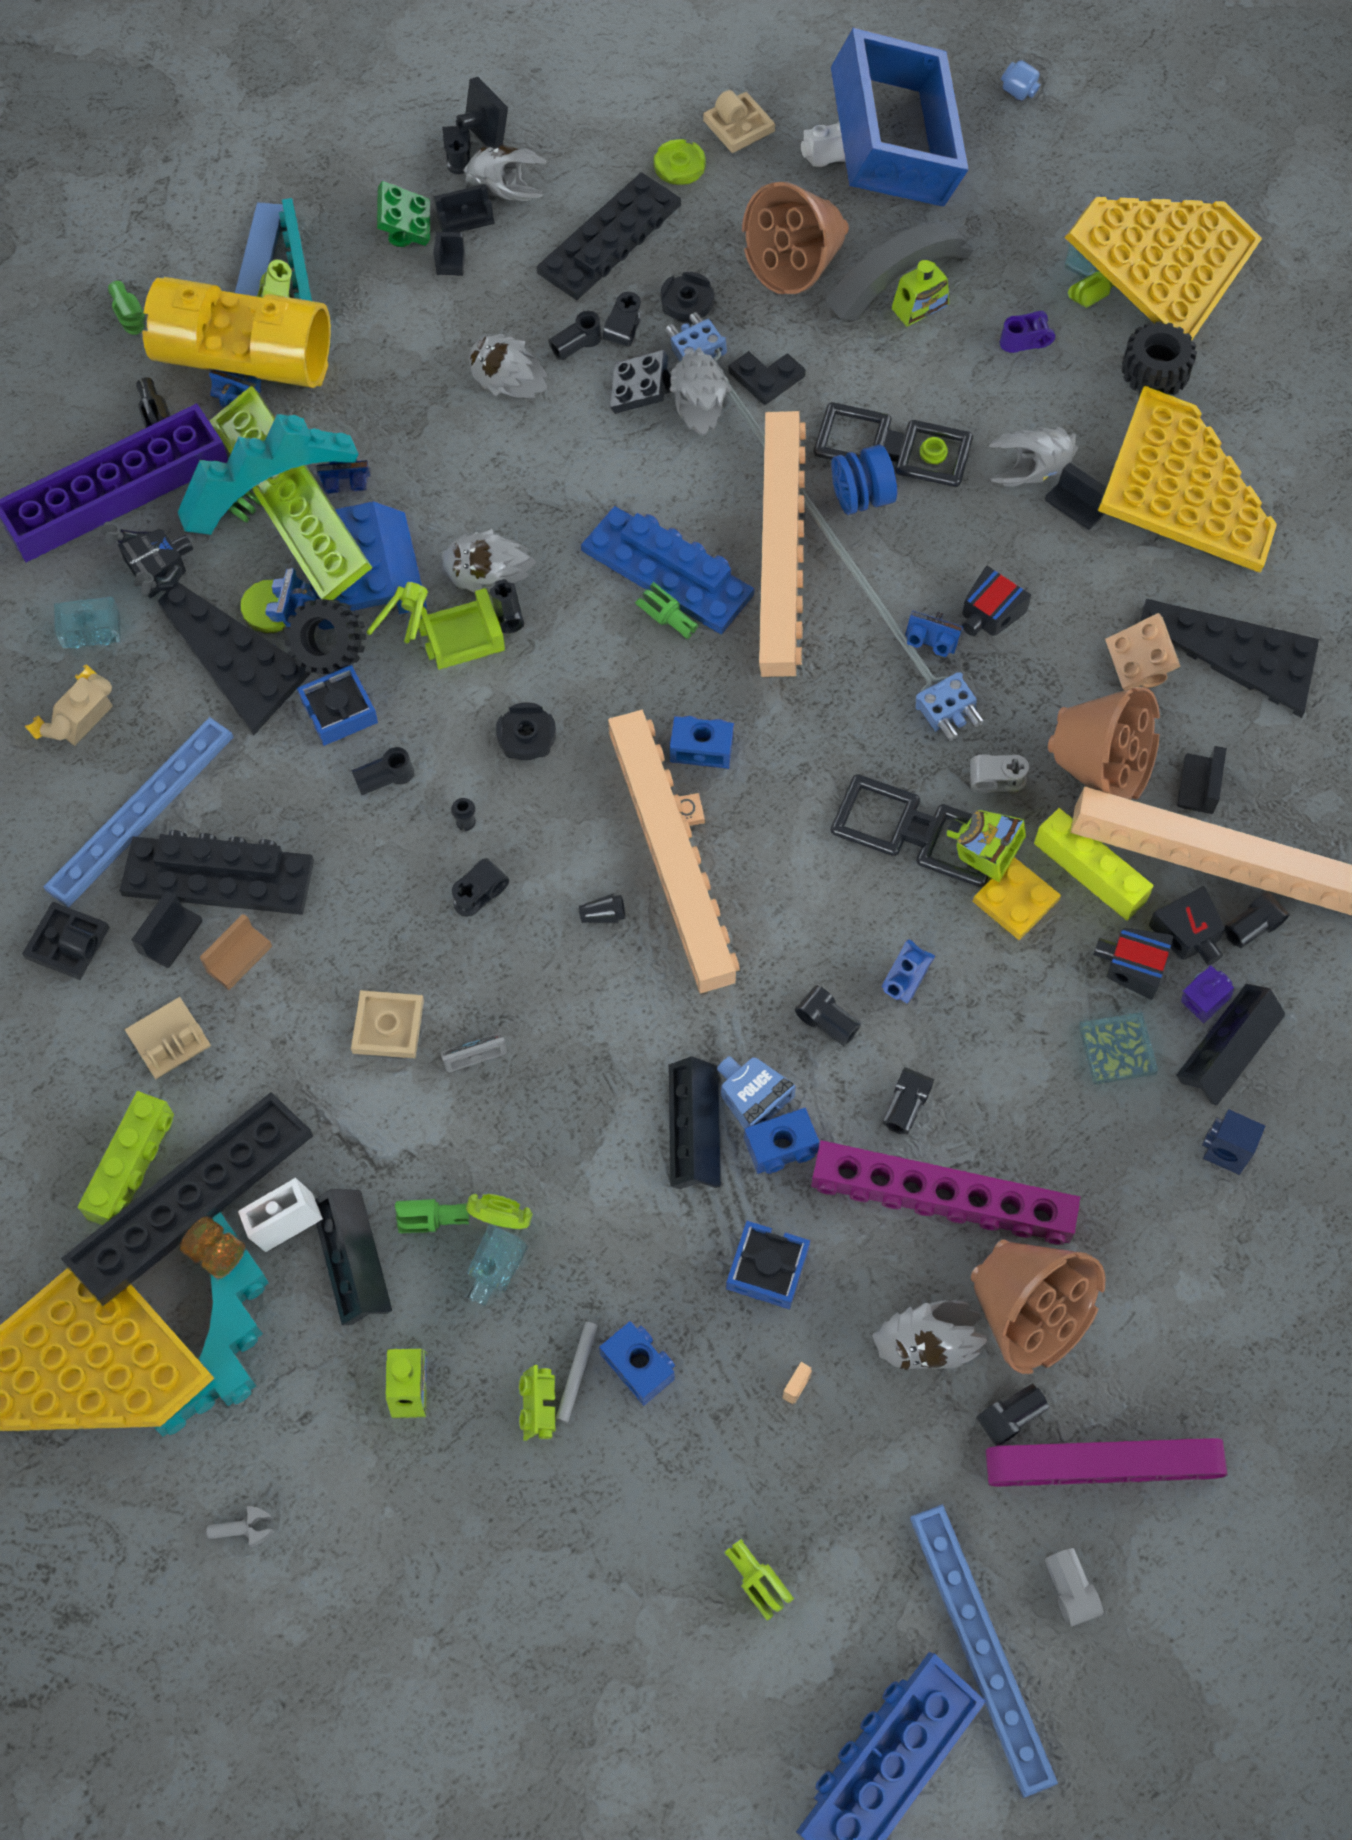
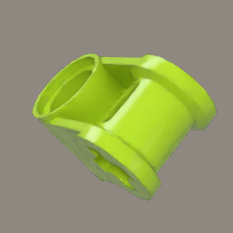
[257,259,292,298]

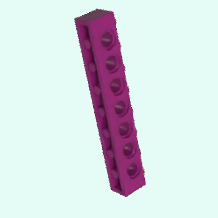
[811,1140,1081,1245]

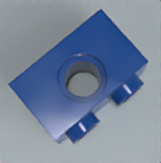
[670,716,734,769]
[744,1108,820,1174]
[599,1321,675,1406]

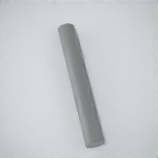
[555,1322,598,1424]

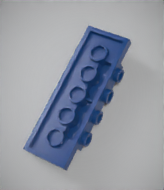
[581,506,755,635]
[796,1652,986,1840]

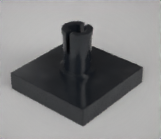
[456,77,508,149]

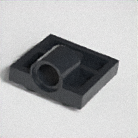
[610,350,672,414]
[22,902,110,980]

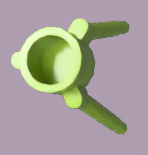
[366,582,428,644]

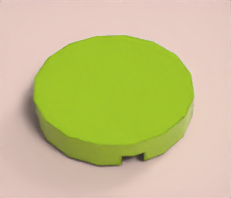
[654,139,706,185]
[241,579,286,633]
[466,1194,533,1229]

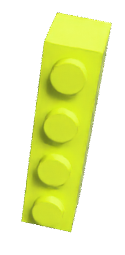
[1034,808,1154,921]

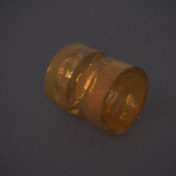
[180,1216,245,1279]

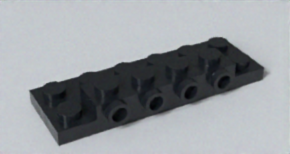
[536,172,681,300]
[119,830,314,915]

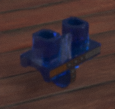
[316,459,371,494]

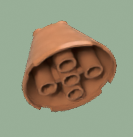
[742,182,849,294]
[1048,687,1160,800]
[971,1240,1106,1374]

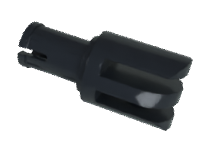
[136,377,171,428]

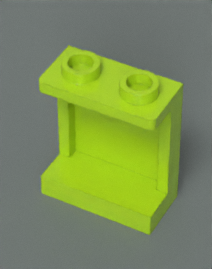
[418,588,505,670]

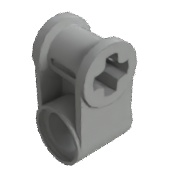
[970,754,1029,794]

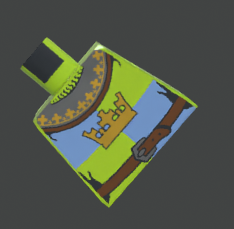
[892,260,949,327]
[947,810,1026,882]
[385,1349,428,1418]

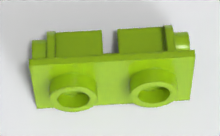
[519,1365,556,1441]

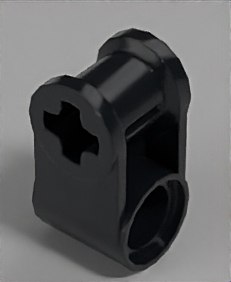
[442,126,471,174]
[603,292,641,347]
[452,858,510,917]

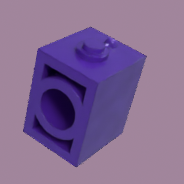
[1181,965,1234,1024]

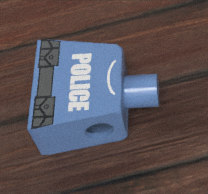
[717,1056,796,1128]

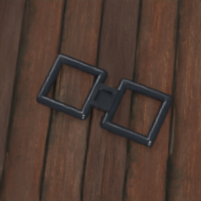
[813,402,973,487]
[830,774,989,887]

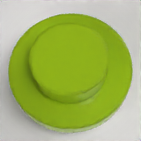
[919,437,948,464]

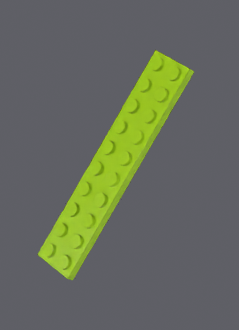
[209,385,372,600]

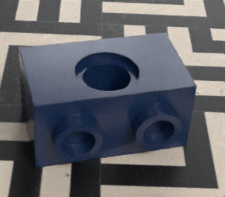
[1202,1109,1266,1175]

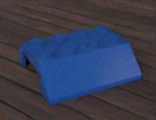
[308,501,427,630]

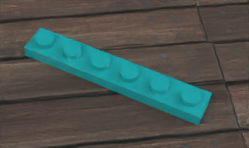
[279,198,312,301]

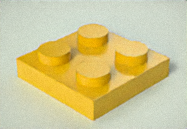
[972,857,1061,940]

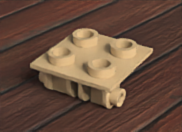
[125,997,211,1079]

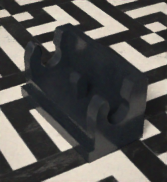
[434,184,495,233]

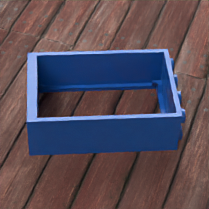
[831,28,969,207]

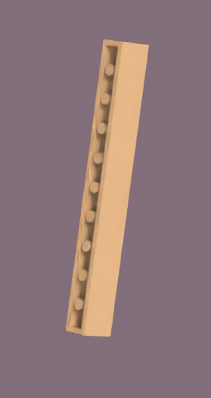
[759,411,806,677]
[608,709,740,994]
[1071,786,1352,915]

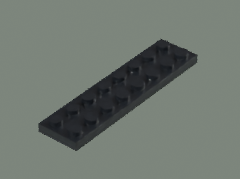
[61,1092,313,1306]

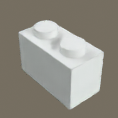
[238,1178,323,1252]

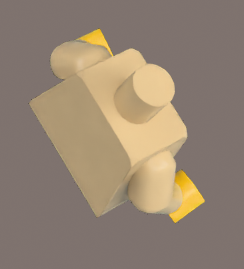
[25,664,113,746]

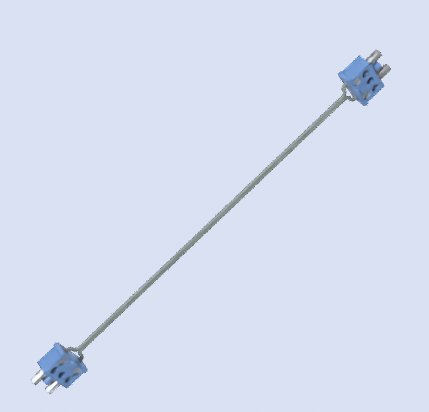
[666,312,983,741]

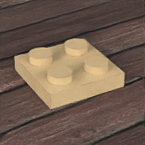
[351,990,424,1059]

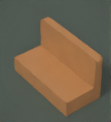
[200,914,272,990]

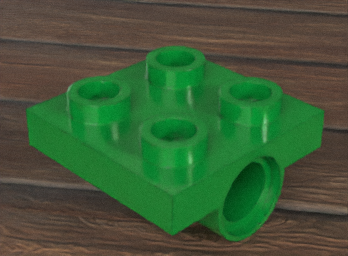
[377,181,430,247]

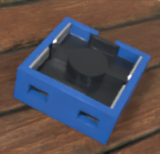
[297,665,378,746]
[726,1221,810,1310]

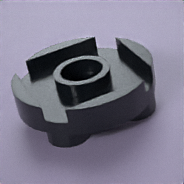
[661,272,715,324]
[496,702,556,760]

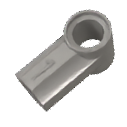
[1045,1548,1104,1627]

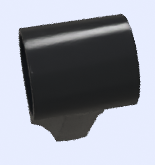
[548,310,602,360]
[490,579,524,634]
[351,747,414,795]
[1225,891,1290,948]
[794,985,861,1047]
[883,1067,935,1135]
[976,1383,1050,1446]

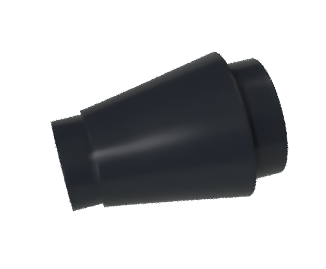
[579,893,626,923]

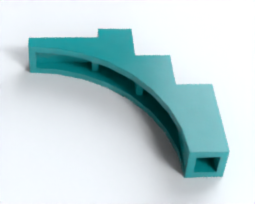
[177,414,359,535]
[154,1212,269,1437]

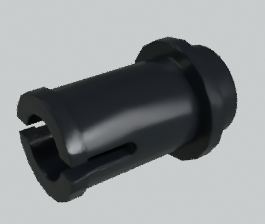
[451,798,476,831]

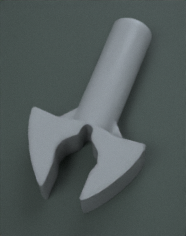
[206,1506,274,1547]

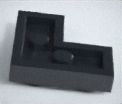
[728,351,806,406]

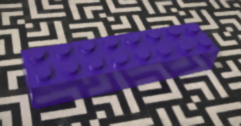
[0,403,228,563]

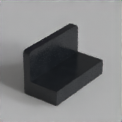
[1045,462,1106,530]
[1177,746,1227,814]
[131,891,203,968]

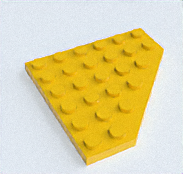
[1064,197,1262,341]
[1098,386,1277,573]
[0,1268,215,1431]

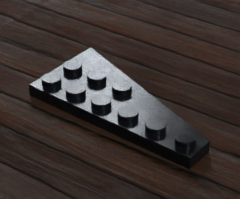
[158,582,311,736]
[1140,599,1319,718]

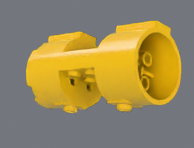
[142,277,331,388]

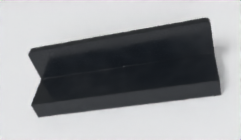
[1176,984,1285,1105]
[668,1056,721,1189]
[315,1189,392,1325]

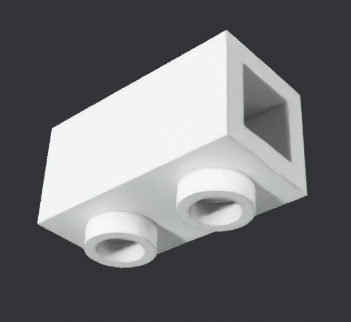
[801,122,846,167]

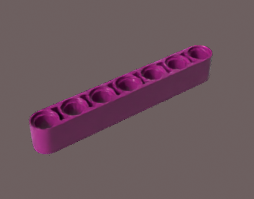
[985,1438,1228,1487]

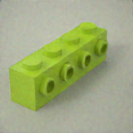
[77,1091,174,1225]

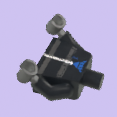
[101,521,194,598]

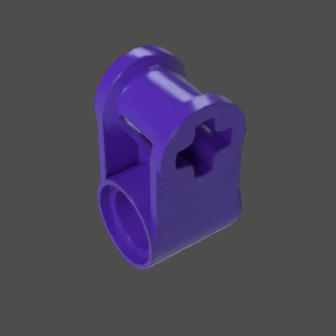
[999,311,1056,353]

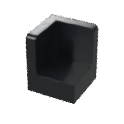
[433,232,466,276]

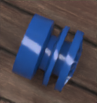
[831,444,897,515]

